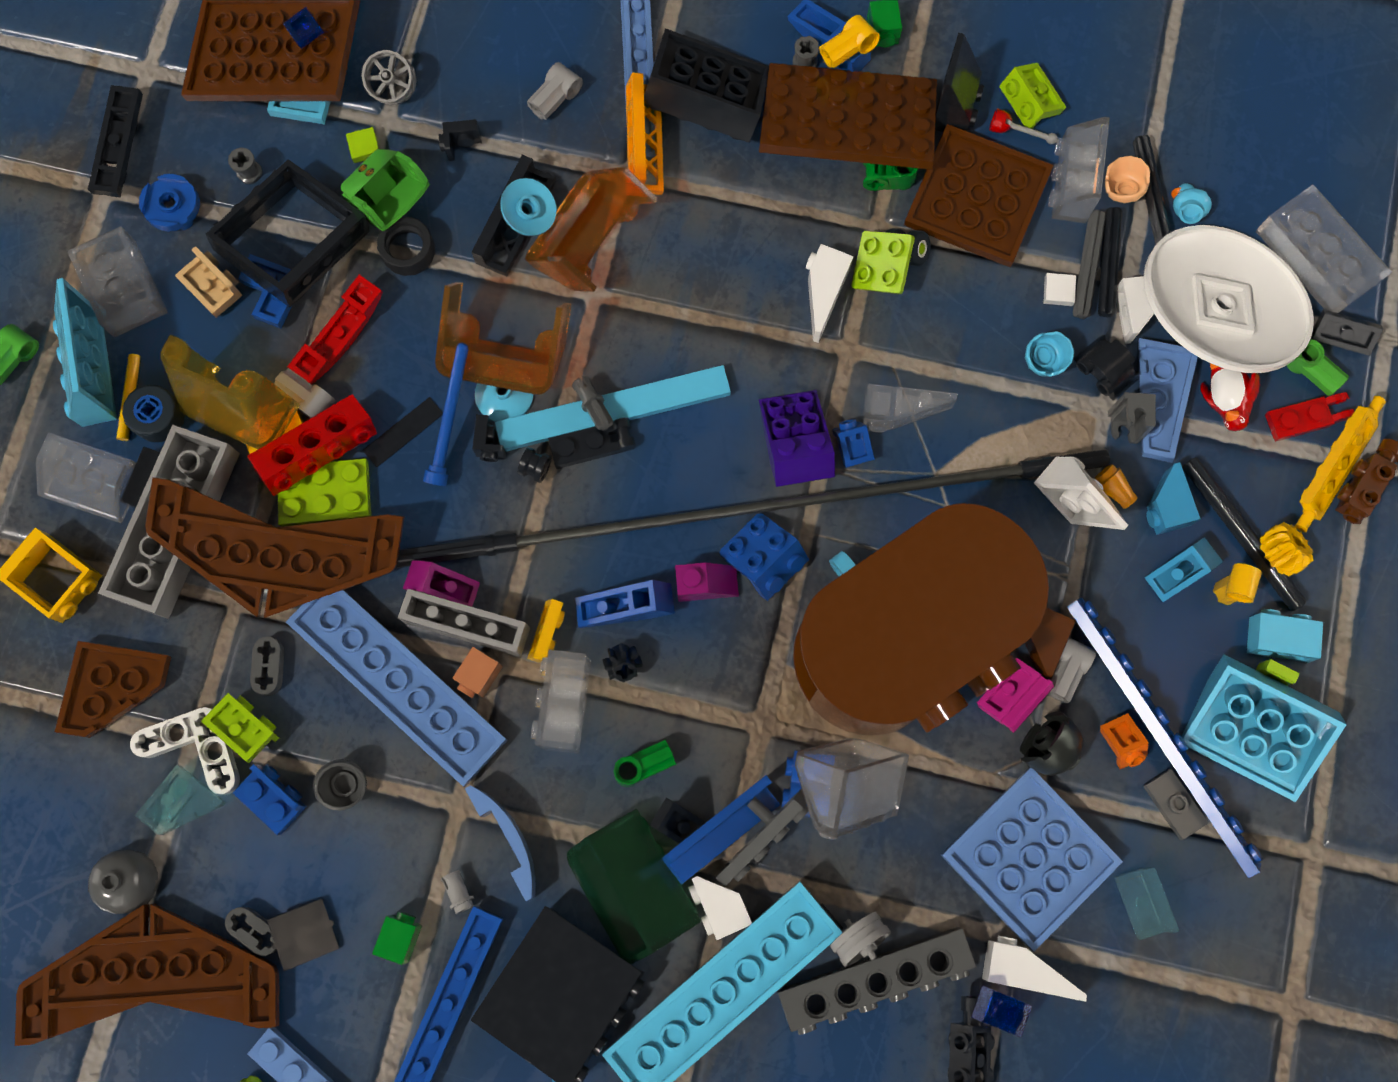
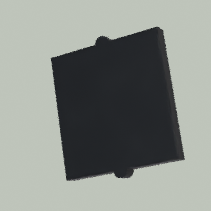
[267,899,339,971]

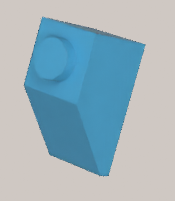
[1146,462,1201,535]
[1145,537,1223,602]

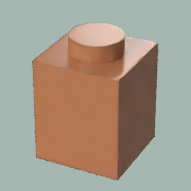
[452,647,503,698]

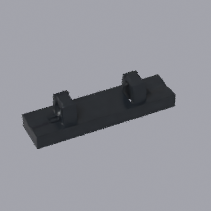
[88,85,143,198]

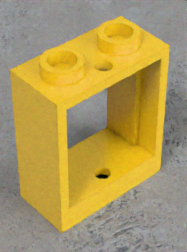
[0,527,103,623]

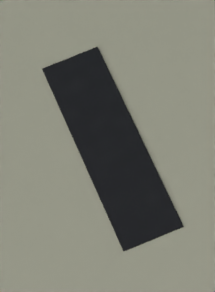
[362,397,443,467]

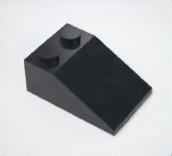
[935,33,984,132]

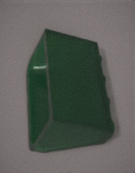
[567,809,702,964]

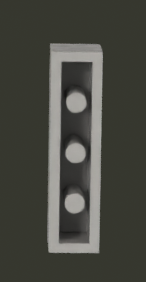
[398,589,530,657]

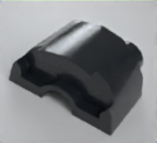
[1073,335,1140,401]

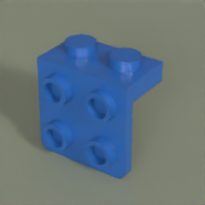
[720,513,810,601]

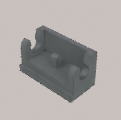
[1108,392,1156,444]

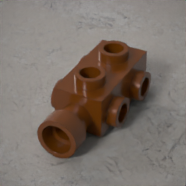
[1335,439,1398,524]

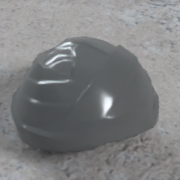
[313,759,367,811]

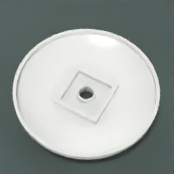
[1144,225,1314,373]

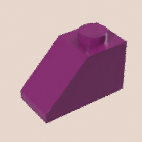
[403,560,480,607]
[675,563,739,602]

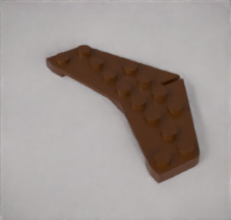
[145,477,405,618]
[15,904,279,1046]

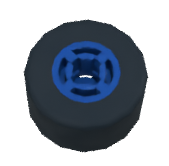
[122,385,185,442]

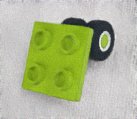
[851,228,930,294]

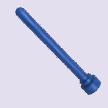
[423,343,469,486]

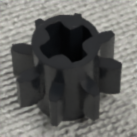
[602,643,643,683]

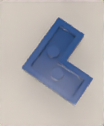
[238,254,292,329]

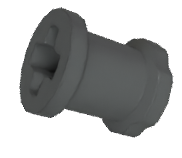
[793,36,819,67]
[228,148,263,184]

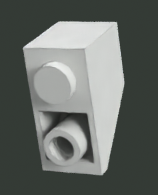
[688,876,752,940]

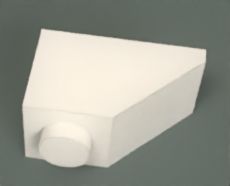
[1116,276,1154,344]

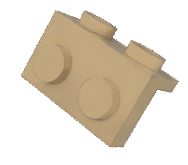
[175,246,242,318]

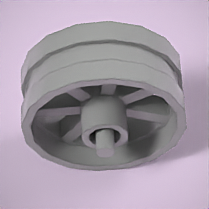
[361,50,417,106]
[830,912,891,968]

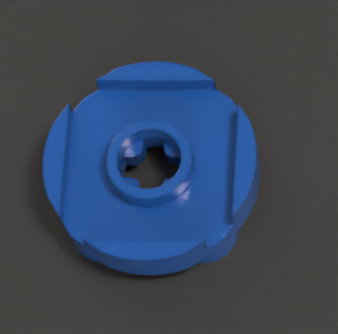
[139,174,200,232]

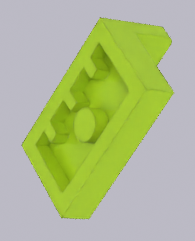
[1000,63,1066,129]
[201,693,279,763]

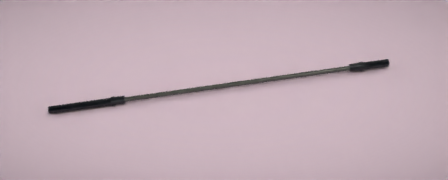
[396,449,1110,568]

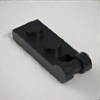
[548,418,636,469]

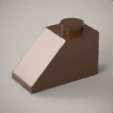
[1025,607,1075,679]

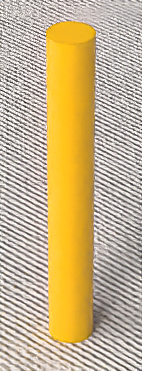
[116,354,141,441]

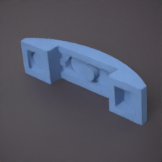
[465,785,536,901]

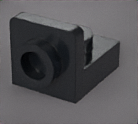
[439,119,482,161]
[472,414,506,462]

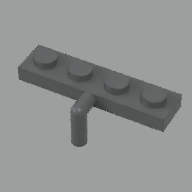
[716,786,813,887]

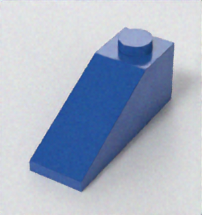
[575,580,675,628]

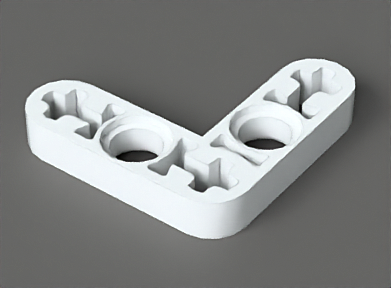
[130,707,240,795]

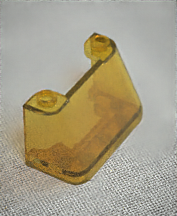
[161,334,300,450]

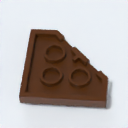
[54,641,172,738]

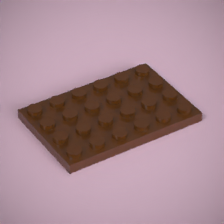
[181,0,360,101]
[759,63,937,170]

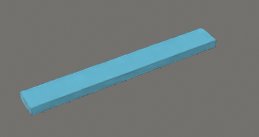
[495,365,731,451]

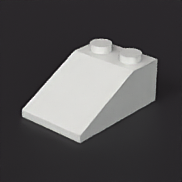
[1034,457,1128,530]

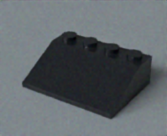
[644,28,769,143]

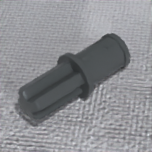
[572,376,613,431]

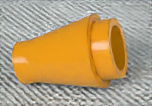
[1094,464,1138,509]

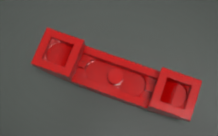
[287,274,383,385]

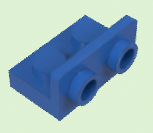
[233,764,307,835]

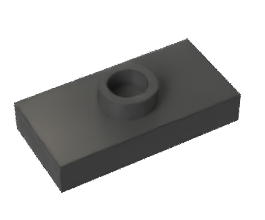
[1143,769,1209,840]

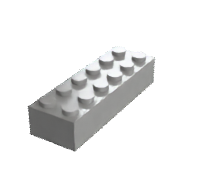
[98,425,240,619]

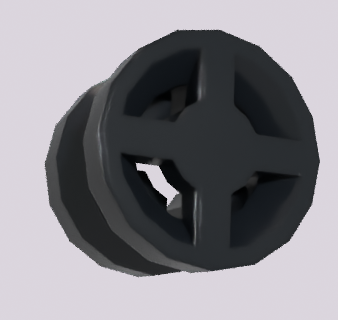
[517,447,552,483]

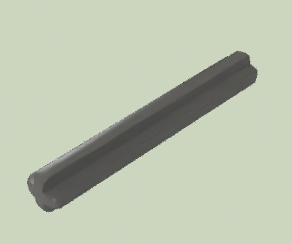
[1073,210,1106,319]

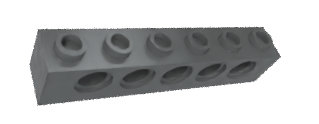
[777,927,976,1035]

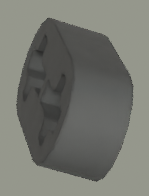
[250,636,285,696]
[225,907,277,956]

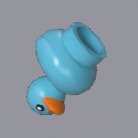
[1171,183,1212,224]

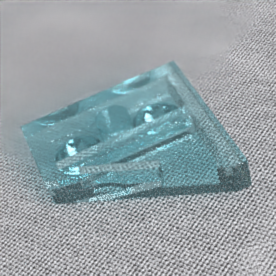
[135,765,226,835]

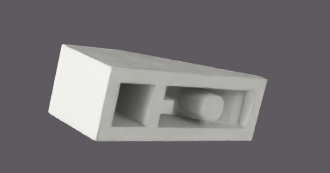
[806,244,853,343]
[982,935,1087,1002]

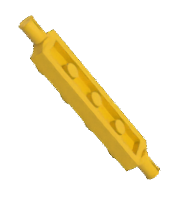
[1295,396,1386,532]

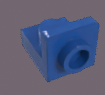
[832,419,875,468]

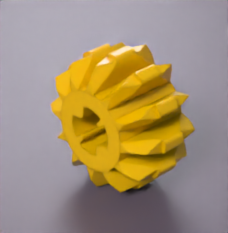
[1260,522,1314,576]

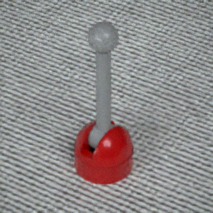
[989,108,1058,144]

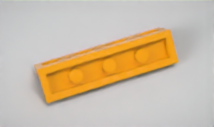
[626,72,664,195]

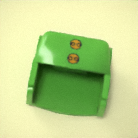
[341,149,430,231]

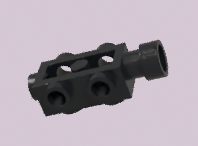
[947,996,995,1082]

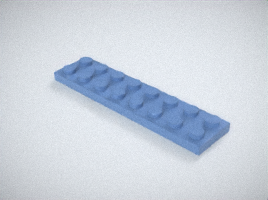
[286,590,507,787]

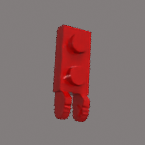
[1265,392,1355,442]

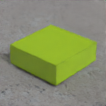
[346,127,380,163]
[1256,659,1300,686]

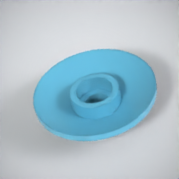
[500,178,557,236]
[475,366,534,422]

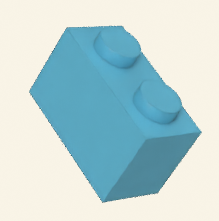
[1247,609,1323,663]

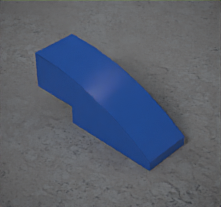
[787,0,871,72]

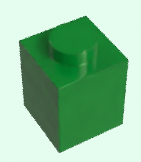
[867,0,902,48]
[372,911,422,965]

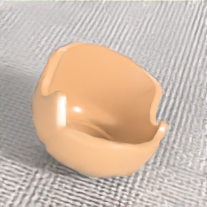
[1105,155,1150,204]

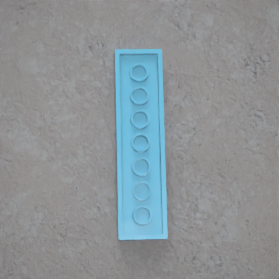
[602,881,843,1082]

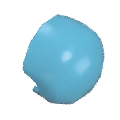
[1024,331,1074,377]

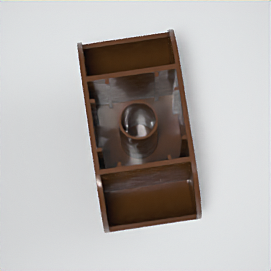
[793,503,1049,735]

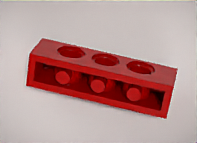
[247,394,377,496]

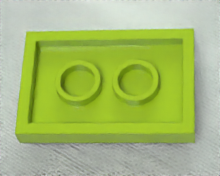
[278,458,371,527]

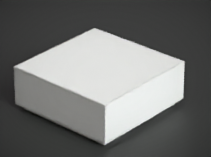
[1043,273,1076,306]

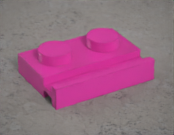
[977,658,1054,733]

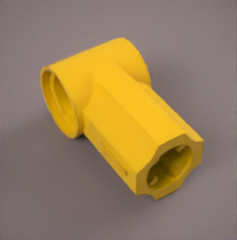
[819,15,880,68]
[1213,563,1262,605]

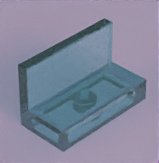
[1114,867,1179,940]

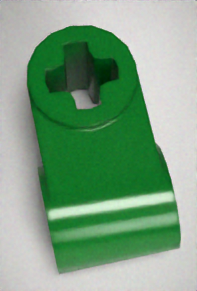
[863,163,918,191]

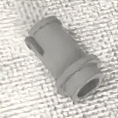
[441,870,474,914]

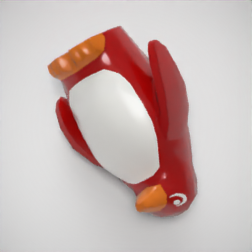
[1200,363,1260,432]

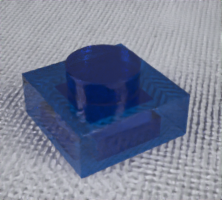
[283,7,324,49]

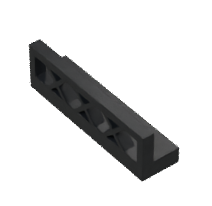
[472,154,556,277]

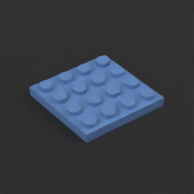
[941,768,1123,952]

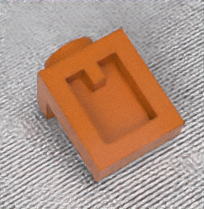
[1100,713,1149,769]

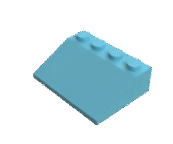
[53,278,117,427]
[1182,654,1347,802]

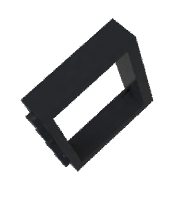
[206,159,370,308]

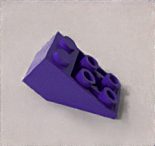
[759,390,835,487]

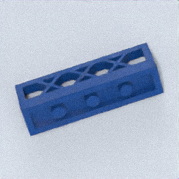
[662,775,780,885]

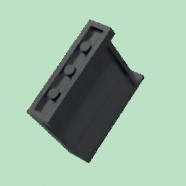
[471,906,645,1082]

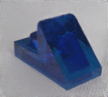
[972,985,1032,1038]

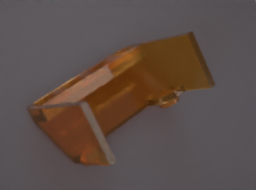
[525,167,658,292]
[435,282,572,395]

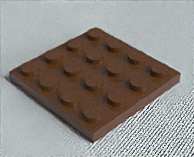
[904,124,1054,268]

